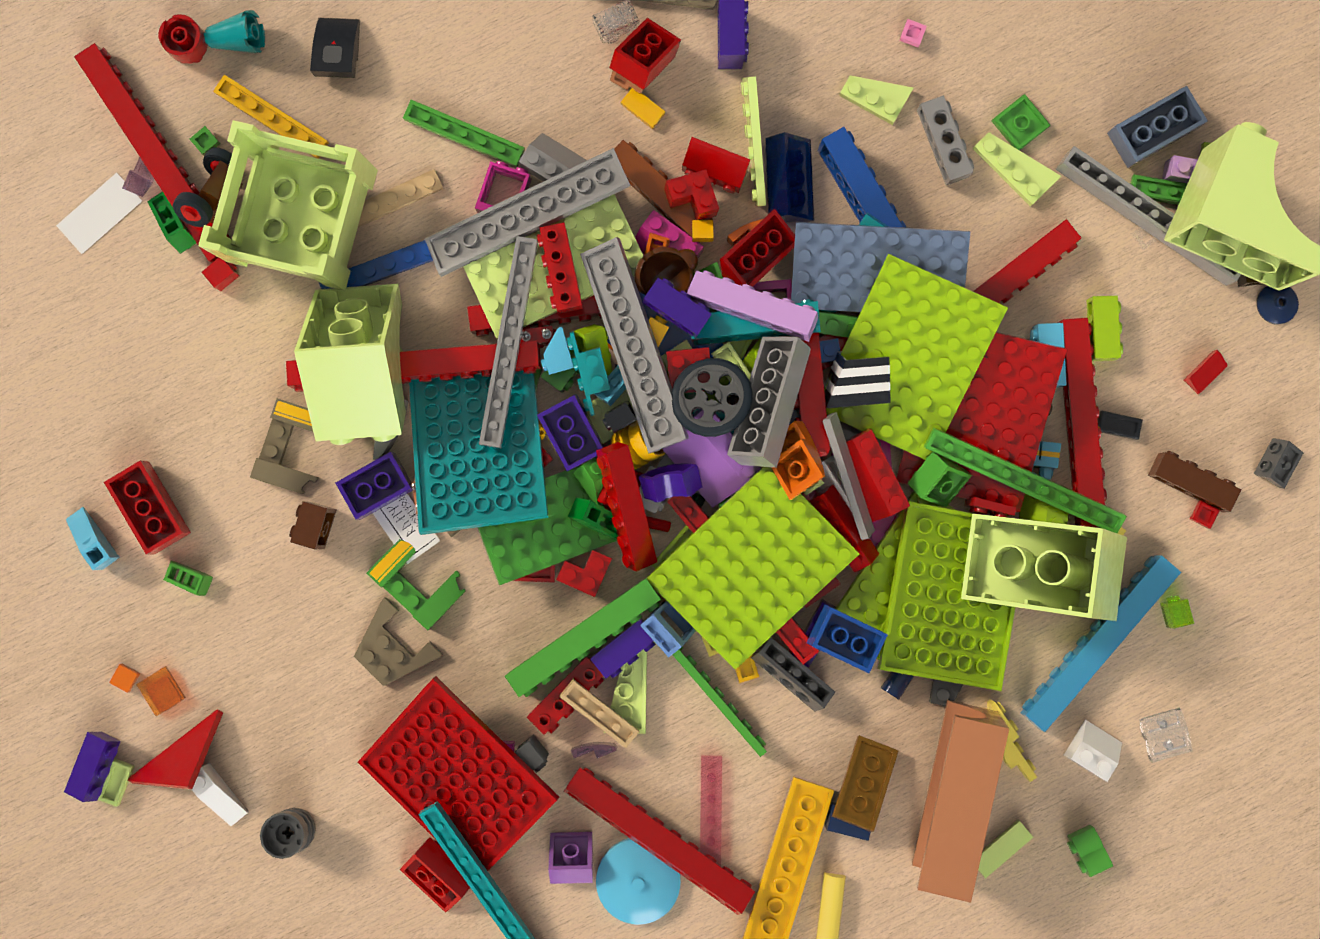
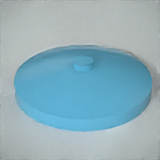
[596,838,681,925]

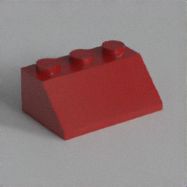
[682,137,750,194]
[399,837,470,913]

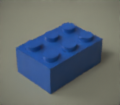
[807,605,888,673]

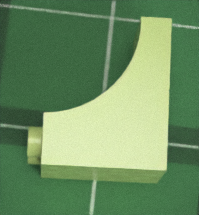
[1164,122,1320,291]
[294,284,406,445]
[961,514,1127,621]

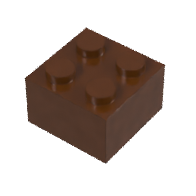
[289,501,337,550]

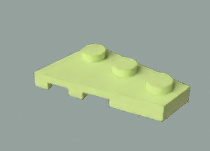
[839,75,913,125]

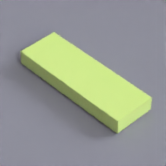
[978,820,1033,879]

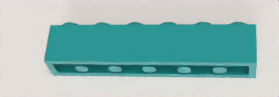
[691,299,821,346]

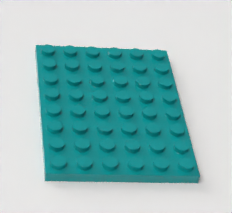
[409,371,548,535]

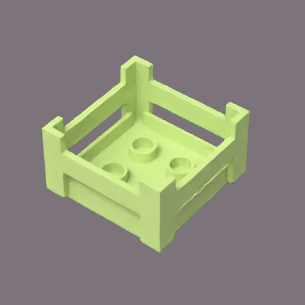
[198,120,378,291]

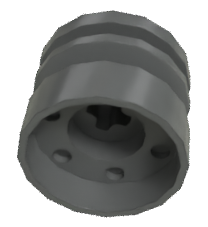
[260,807,316,859]

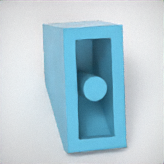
[541,327,574,375]

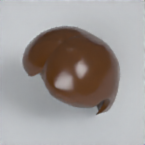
[634,246,698,296]

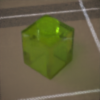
[1160,595,1194,629]

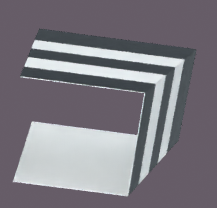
[824,351,891,408]

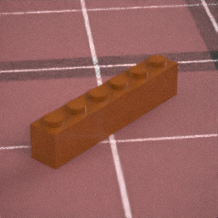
[614,140,714,243]

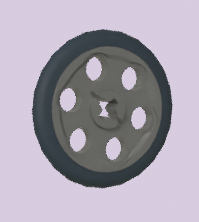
[672,358,753,437]

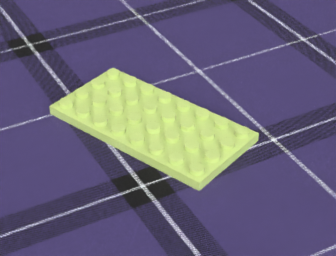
[463,194,643,340]

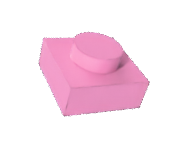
[899,19,927,47]

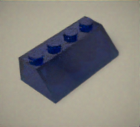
[765,132,814,222]

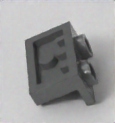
[1254,438,1304,489]

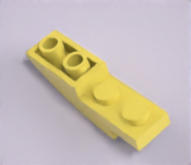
[987,699,1037,782]

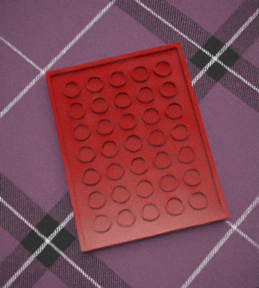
[896,332,1067,512]
[358,676,560,871]

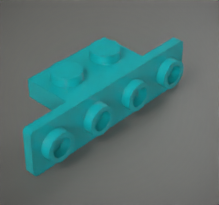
[567,331,610,416]

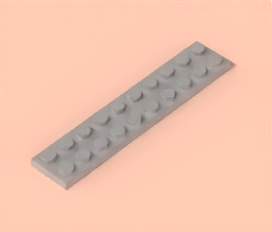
[425,148,631,277]
[580,237,689,453]

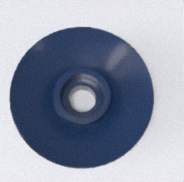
[1257,286,1299,324]

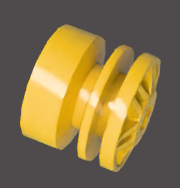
[611,420,665,470]

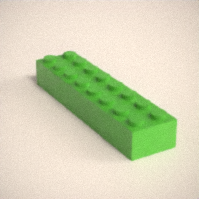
[505,577,661,697]

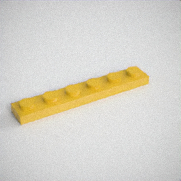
[213,74,329,159]

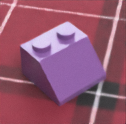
[548,832,593,884]

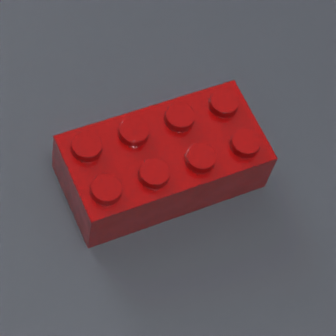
[104,460,191,555]

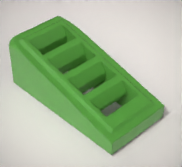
[163,561,213,596]

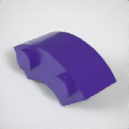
[638,463,703,502]

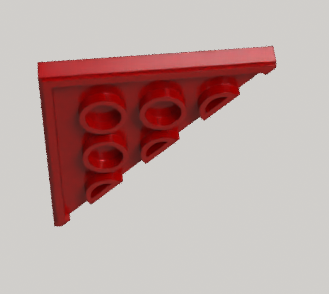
[127,710,223,789]

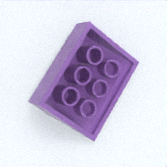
[663,409,761,508]

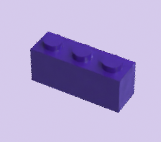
[642,278,712,339]
[590,618,656,679]
[64,732,121,802]

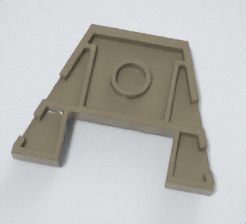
[354,597,443,686]

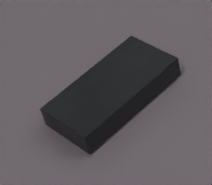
[1098,411,1143,440]

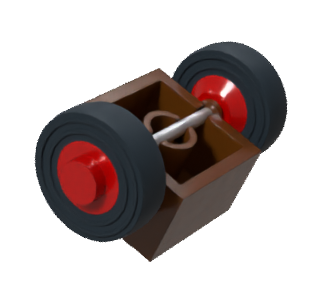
[173,148,243,227]

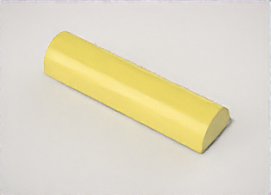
[816,872,846,939]

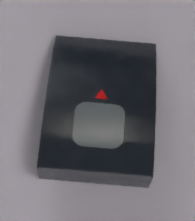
[310,18,360,78]

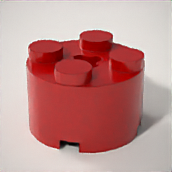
[158,14,208,64]

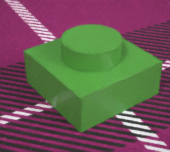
[190,126,221,156]

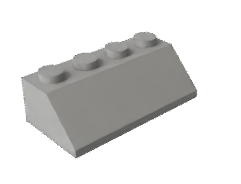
[519,133,587,182]

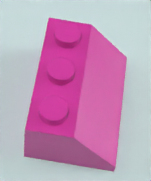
[635,210,704,258]

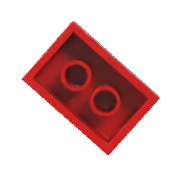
[609,18,681,90]

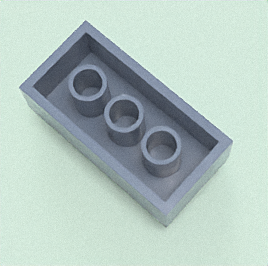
[1107,86,1208,168]

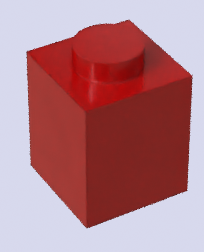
[201,258,240,291]

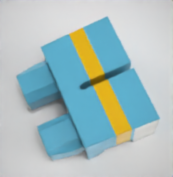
[1032,441,1062,480]

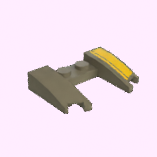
[250,398,319,494]

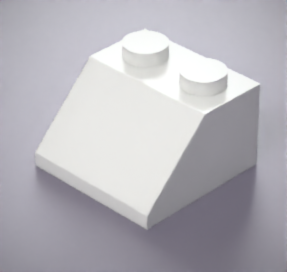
[1064,720,1122,782]

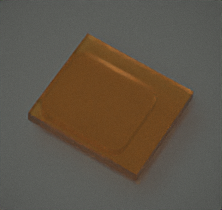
[136,666,186,716]

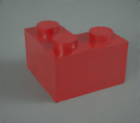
[664,169,719,220]
[556,550,613,597]

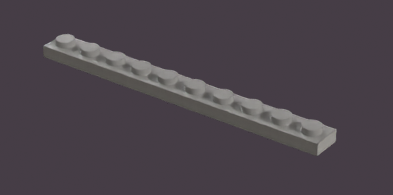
[479,236,538,448]

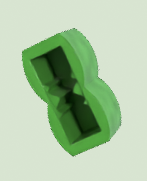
[1067,825,1113,877]

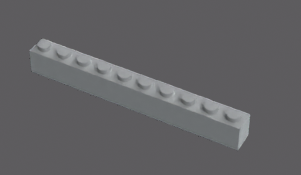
[1056,146,1241,286]

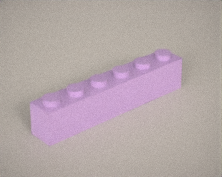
[687,270,818,342]

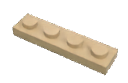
[560,679,639,748]

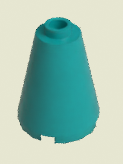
[204,10,265,53]

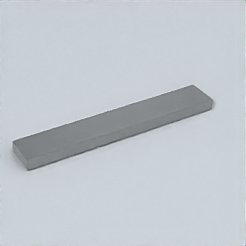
[823,412,875,540]

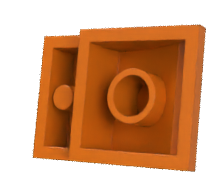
[771,421,825,500]

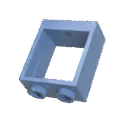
[640,600,696,658]

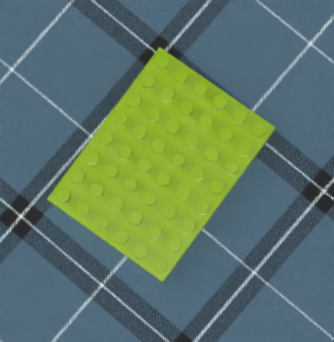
[824,253,1008,460]
[647,467,859,670]
[878,501,1015,691]

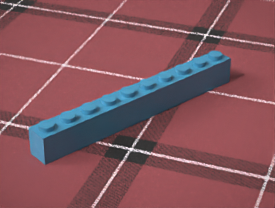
[1020,555,1181,732]

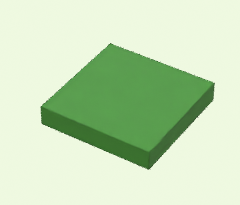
[992,94,1051,151]

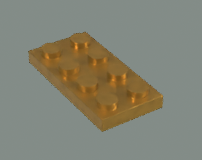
[832,735,899,832]

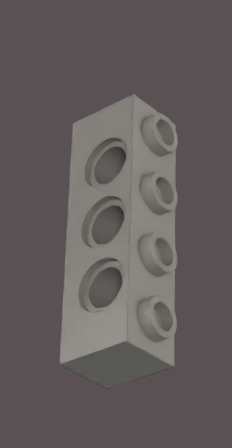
[917,95,974,186]

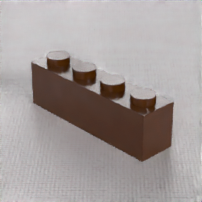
[1148,451,1242,512]

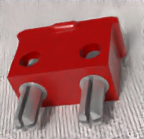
[520,326,556,348]

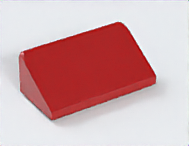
[1184,350,1228,395]

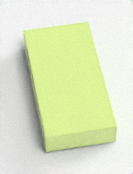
[98,758,135,807]

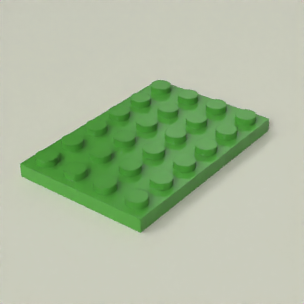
[477,465,616,586]

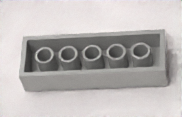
[727,337,811,468]

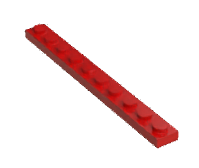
[667,496,820,665]

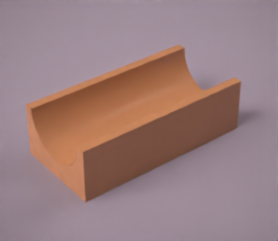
[912,700,1009,903]

